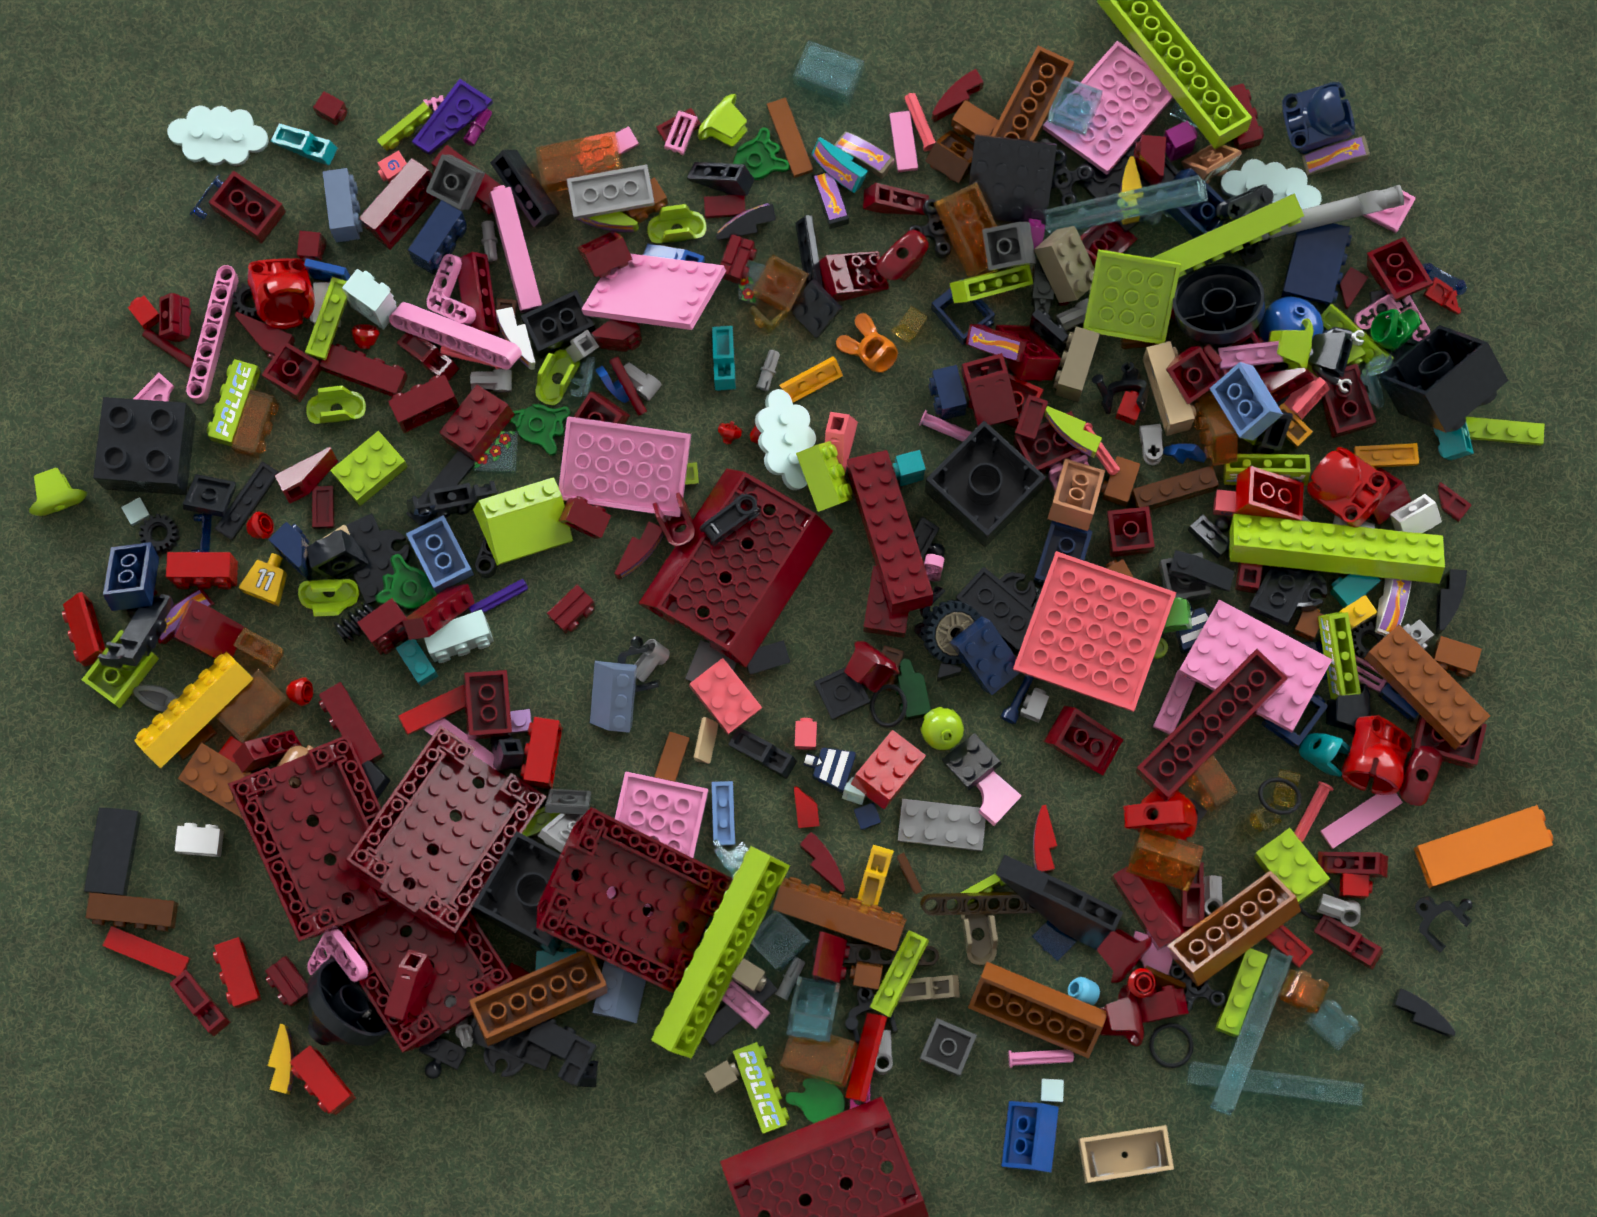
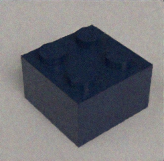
[928,365,967,420]

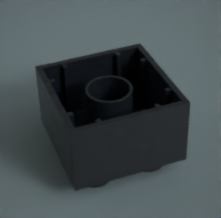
[1378,325,1508,433]
[93,397,196,495]
[924,421,1045,547]
[473,831,580,956]

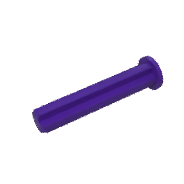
[468,579,528,613]

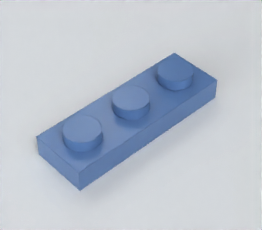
[712,781,735,846]

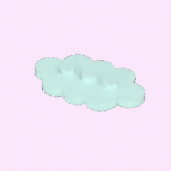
[168,106,269,166]
[1221,159,1321,209]
[755,389,816,490]

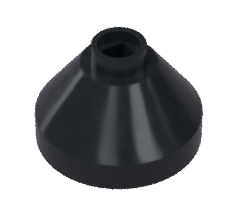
[1173,263,1265,348]
[307,958,389,1046]

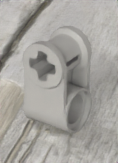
[1139,424,1163,466]

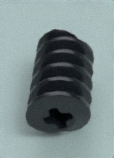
[334,602,374,644]

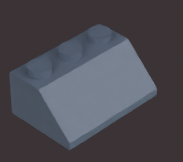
[590,661,637,733]
[593,961,646,1023]

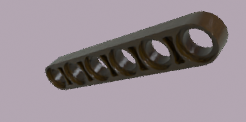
[920,892,1037,916]
[812,944,939,966]

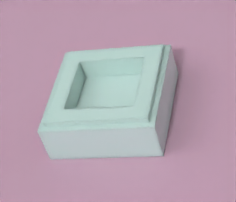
[121,497,150,526]
[1041,1079,1064,1102]

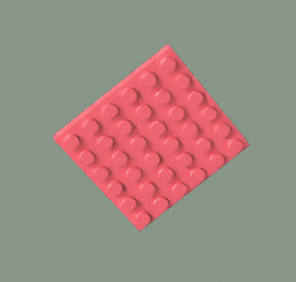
[1013,551,1176,712]

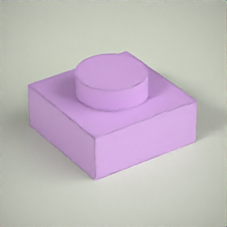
[510,709,531,733]

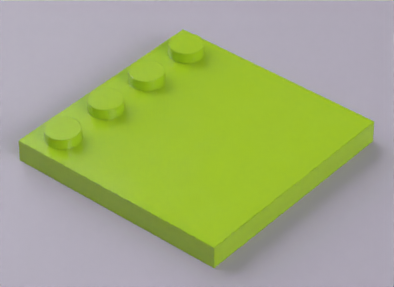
[1083,249,1181,344]

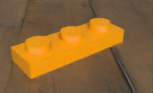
[779,356,843,403]
[1354,443,1419,468]

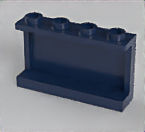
[1281,223,1352,308]

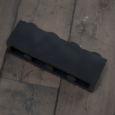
[490,150,560,227]

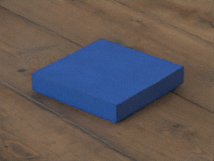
[304,259,351,282]

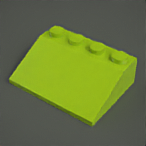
[473,477,573,565]

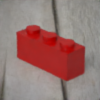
[213,937,262,1008]

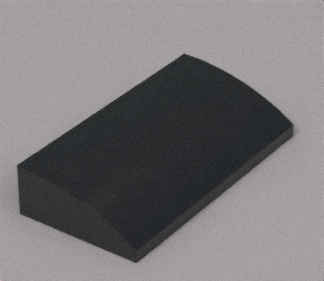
[84,807,141,896]

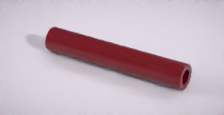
[142,328,194,369]
[609,356,647,416]

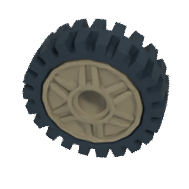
[921,600,981,664]

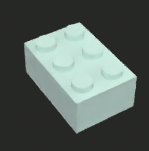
[342,269,397,330]
[424,610,494,663]

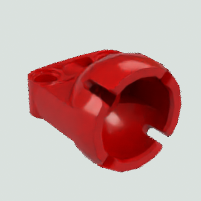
[247,258,315,329]
[1307,447,1390,527]
[1342,715,1412,795]
[1123,791,1198,851]

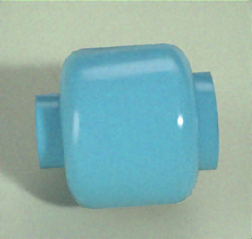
[1068,977,1100,1006]

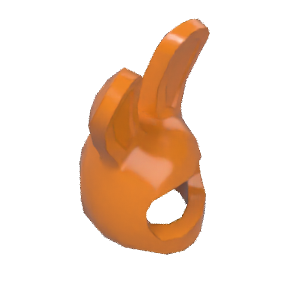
[836,313,898,373]

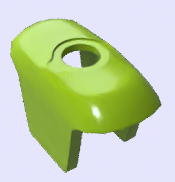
[698,94,747,147]
[648,204,706,244]
[1268,318,1314,370]
[535,350,580,405]
[306,386,366,424]
[29,468,88,516]
[298,579,359,616]

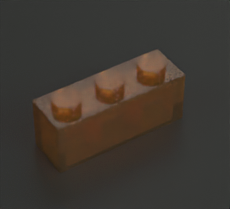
[231,389,279,459]

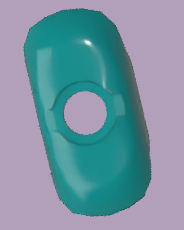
[1299,733,1351,777]

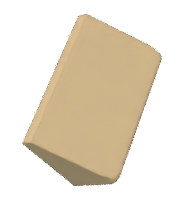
[694,717,718,764]

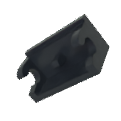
[747,640,790,675]

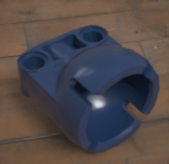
[1282,82,1355,154]

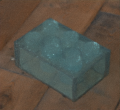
[793,40,865,105]
[787,977,840,1042]

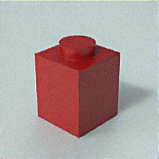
[128,295,159,329]
[1115,391,1140,426]
[1340,873,1373,899]

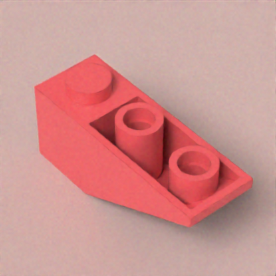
[825,412,858,476]

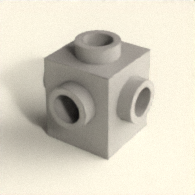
[1403,619,1434,650]

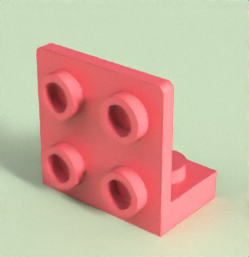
[1284,369,1330,420]

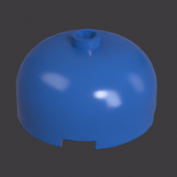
[1259,297,1323,342]

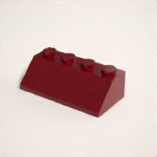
[359,159,437,250]
[1111,856,1192,951]

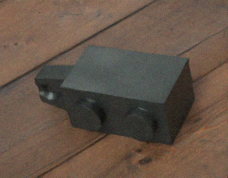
[1031,259,1054,314]

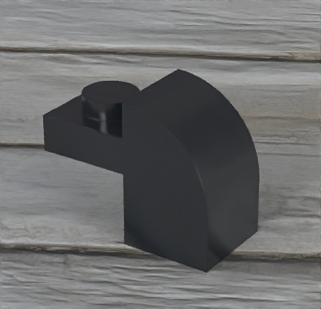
[490,736,524,770]

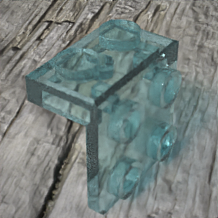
[1360,354,1393,409]

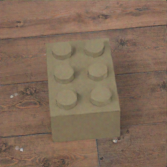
[1034,226,1095,303]
[1053,327,1100,402]

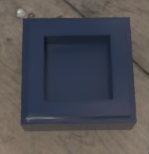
[854,803,881,830]

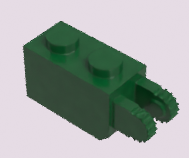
[894,659,931,721]

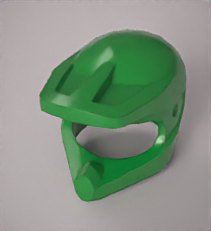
[1370,309,1420,351]

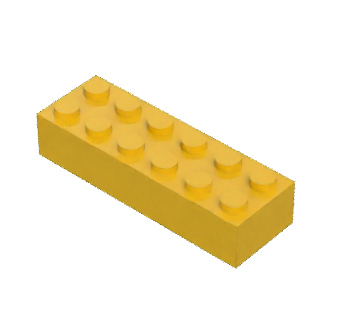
[134,652,253,768]

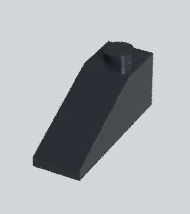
[687,162,755,196]
[1168,550,1235,592]

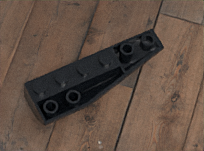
[995,855,1123,951]

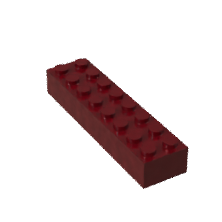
[847,450,933,615]
[1135,649,1288,802]

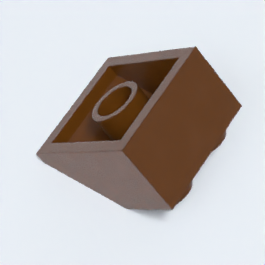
[925,130,974,183]

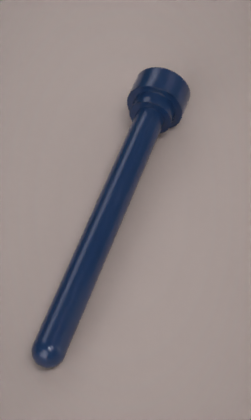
[1000,675,1034,725]

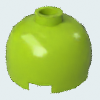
[920,707,964,750]

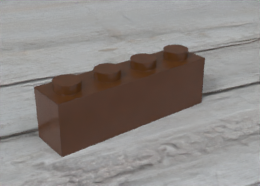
[1131,466,1219,510]
[86,892,178,932]

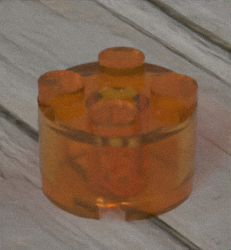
[1278,969,1329,1014]

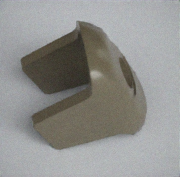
[961,903,998,965]

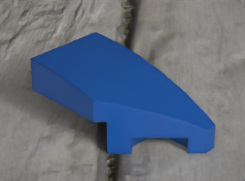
[595,366,629,403]
[1163,443,1207,464]

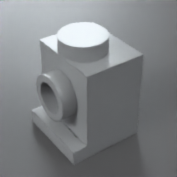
[565,330,599,363]
[1019,688,1049,723]

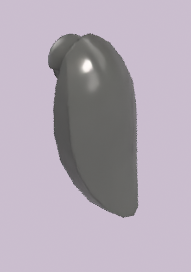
[133,684,177,712]

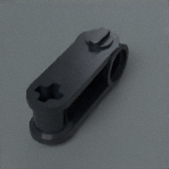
[1215,184,1274,221]
[699,493,760,546]

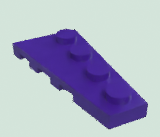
[412,79,493,155]

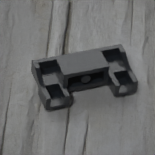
[406,481,497,518]
[98,594,174,669]
[500,1018,597,1088]

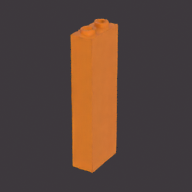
[1414,805,1553,889]

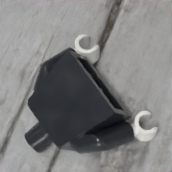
[1308,327,1365,393]

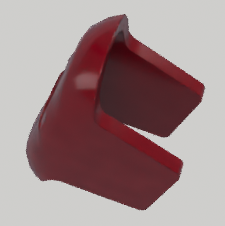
[876,230,929,282]
[653,492,695,546]
[844,641,899,693]
[1399,746,1442,806]
[1097,929,1152,983]
[1100,985,1144,1047]

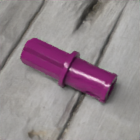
[463,109,492,146]

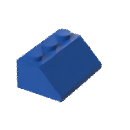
[1002,1101,1059,1172]

